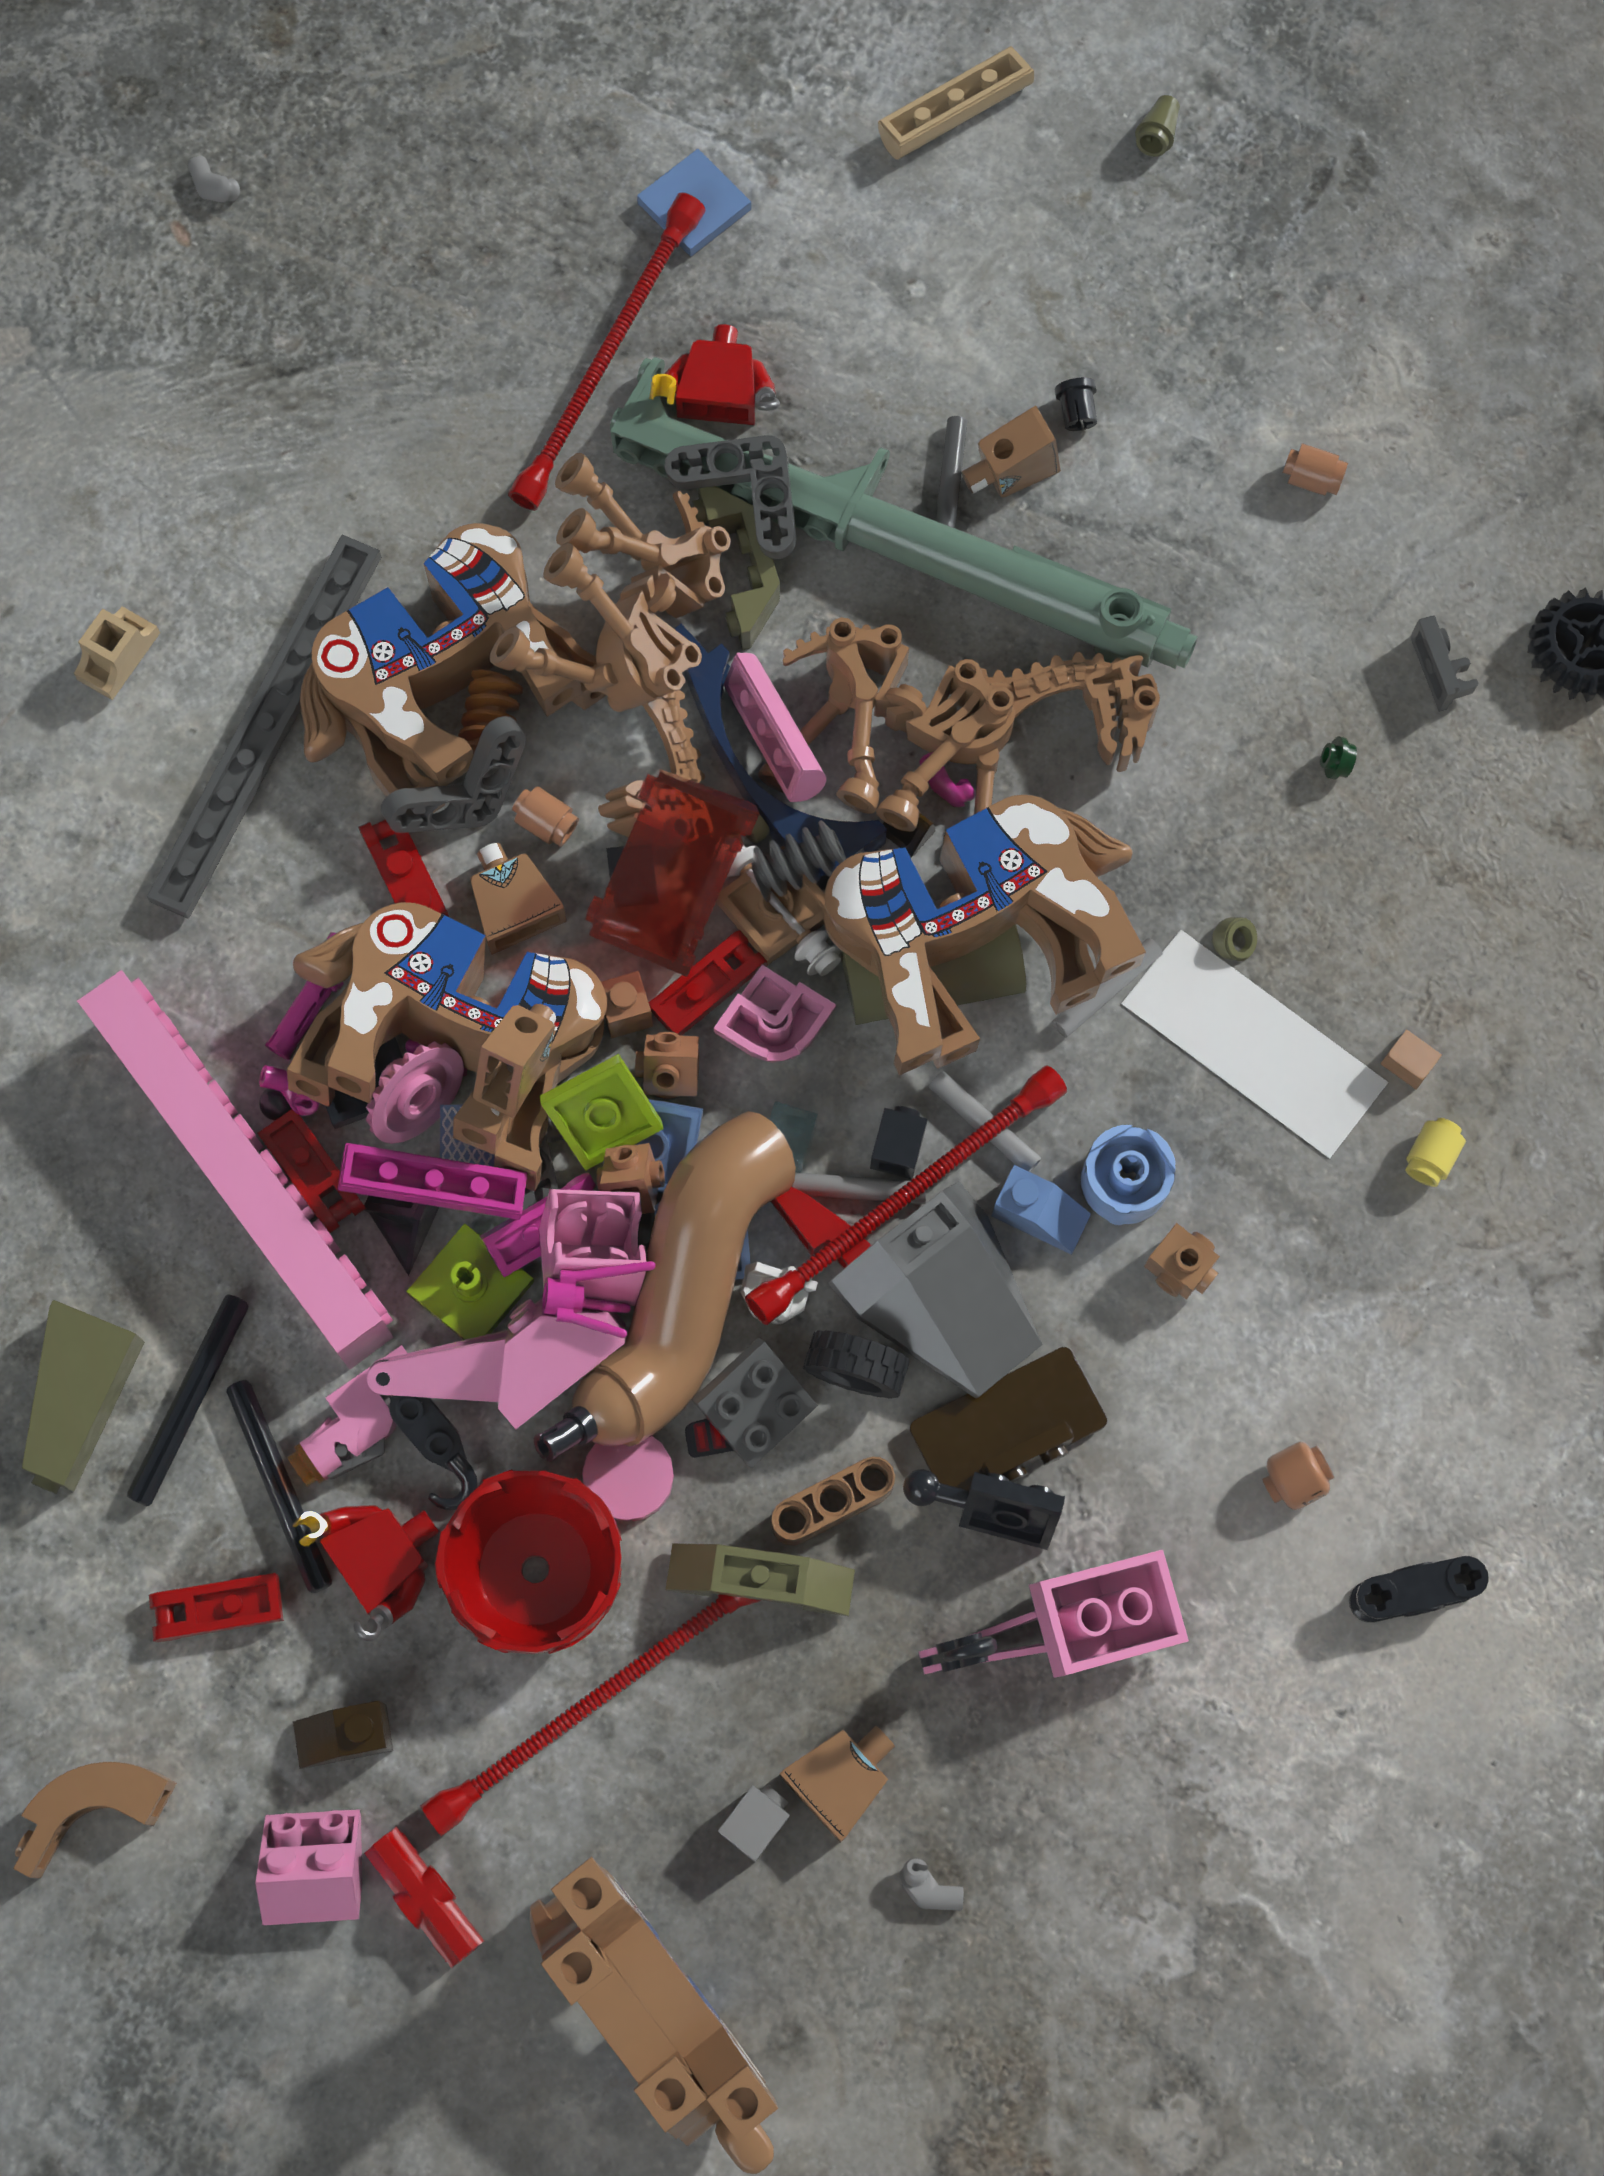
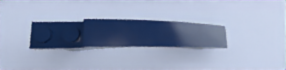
[675,623,887,880]

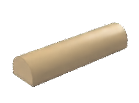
[878,46,1034,160]

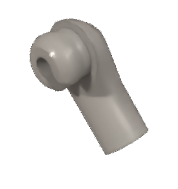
[187,156,240,203]
[900,1858,964,1911]

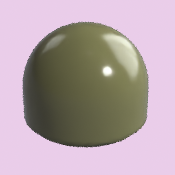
[1212,917,1257,961]

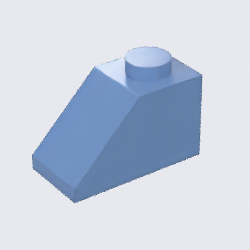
[991,1165,1091,1255]

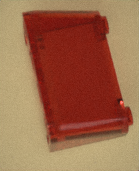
[584,769,759,977]

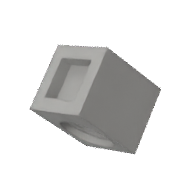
[718,1785,790,1862]

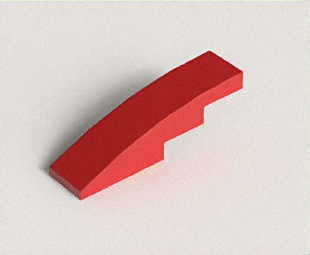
[770,1186,872,1270]

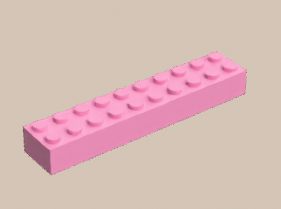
[77,970,394,1369]

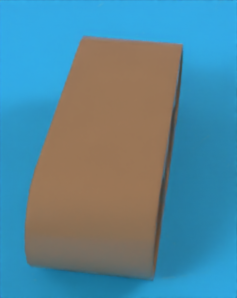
[771,1456,895,1546]

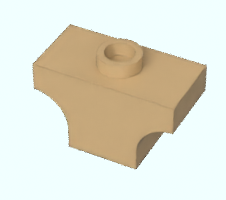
[74,606,160,700]

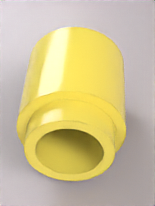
[1405,1118,1466,1187]

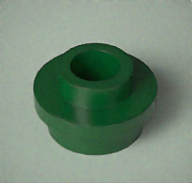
[1320,736,1357,779]

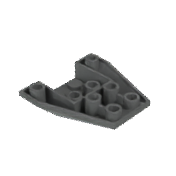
[828,1181,1043,1399]

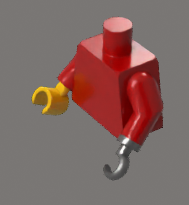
[649,324,780,426]
[292,1505,439,1641]

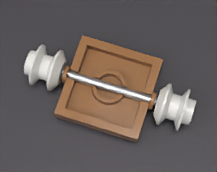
[711,831,841,976]

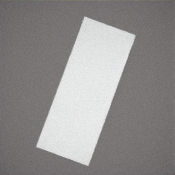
[1121,930,1388,1159]

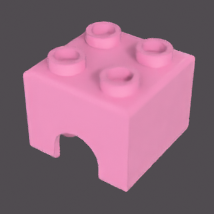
[539,1189,647,1306]

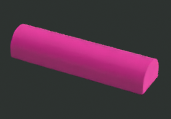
[338,1143,527,1220]

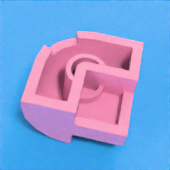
[713,965,836,1063]

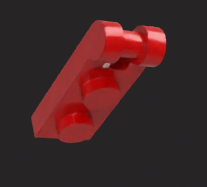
[358,820,449,917]
[648,930,768,1036]
[257,1109,366,1233]
[148,1573,284,1642]

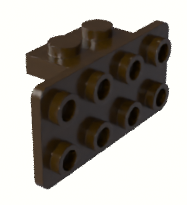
[910,1347,1107,1491]

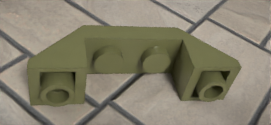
[692,486,780,650]
[665,1543,855,1617]

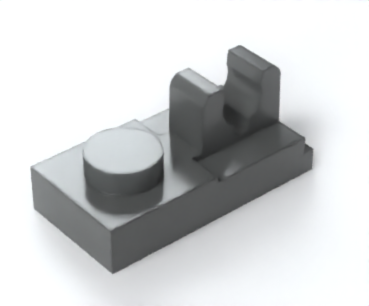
[1410,615,1478,712]

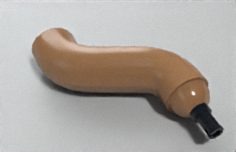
[533,1111,796,1462]

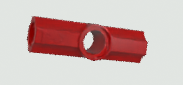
[364,1827,485,1968]

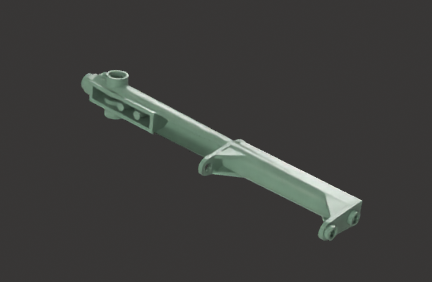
[610,357,1198,669]

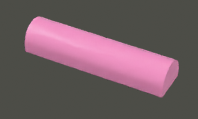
[724,653,826,802]

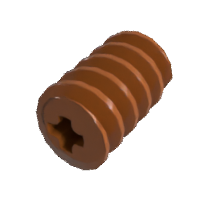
[458,669,523,754]

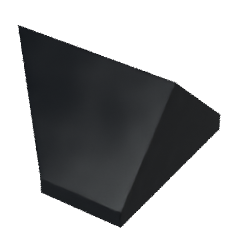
[364,1195,439,1276]

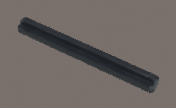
[127,1294,248,1506]
[226,1380,332,1593]

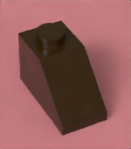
[293,1700,393,1769]

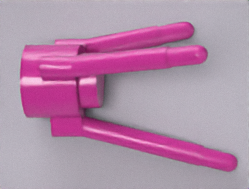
[542,1261,656,1338]

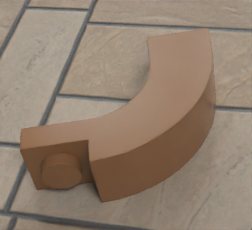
[13,1762,177,1878]

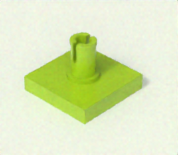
[540,1054,664,1171]
[406,1223,534,1340]

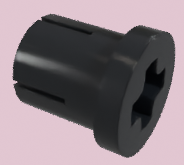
[1054,377,1097,431]

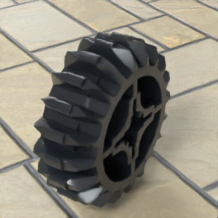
[1527,587,1604,703]

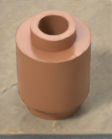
[1282,443,1348,496]
[512,786,579,847]

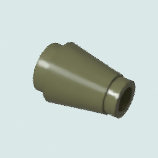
[1135,95,1180,157]

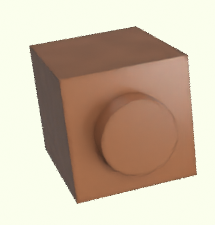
[601,971,653,1039]

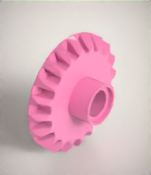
[366,1041,464,1144]

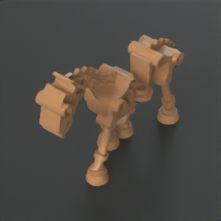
[490,453,731,851]
[758,617,1160,831]

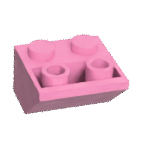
[255,1809,362,1925]

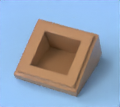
[1381,1029,1442,1090]

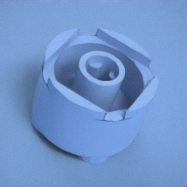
[1081,1125,1175,1225]

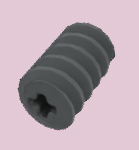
[751,820,846,902]

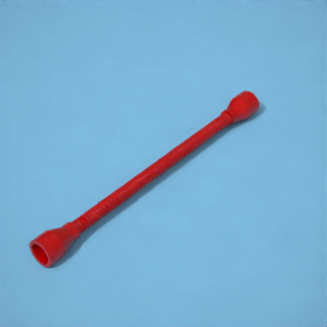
[508,192,706,511]
[745,1065,1067,1325]
[420,1594,761,1836]

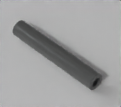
[935,416,968,528]

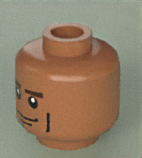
[1262,1441,1335,1510]

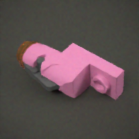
[287,1345,407,1487]

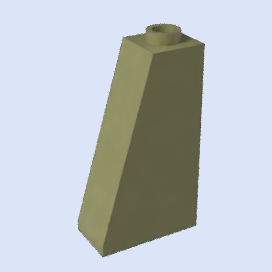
[22,1300,145,1494]

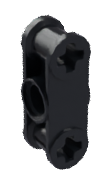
[1349,1556,1489,1623]

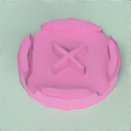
[582,1436,674,1521]

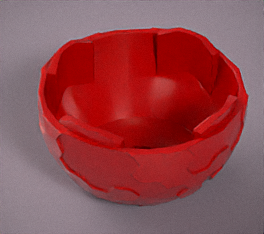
[435,1469,622,1654]

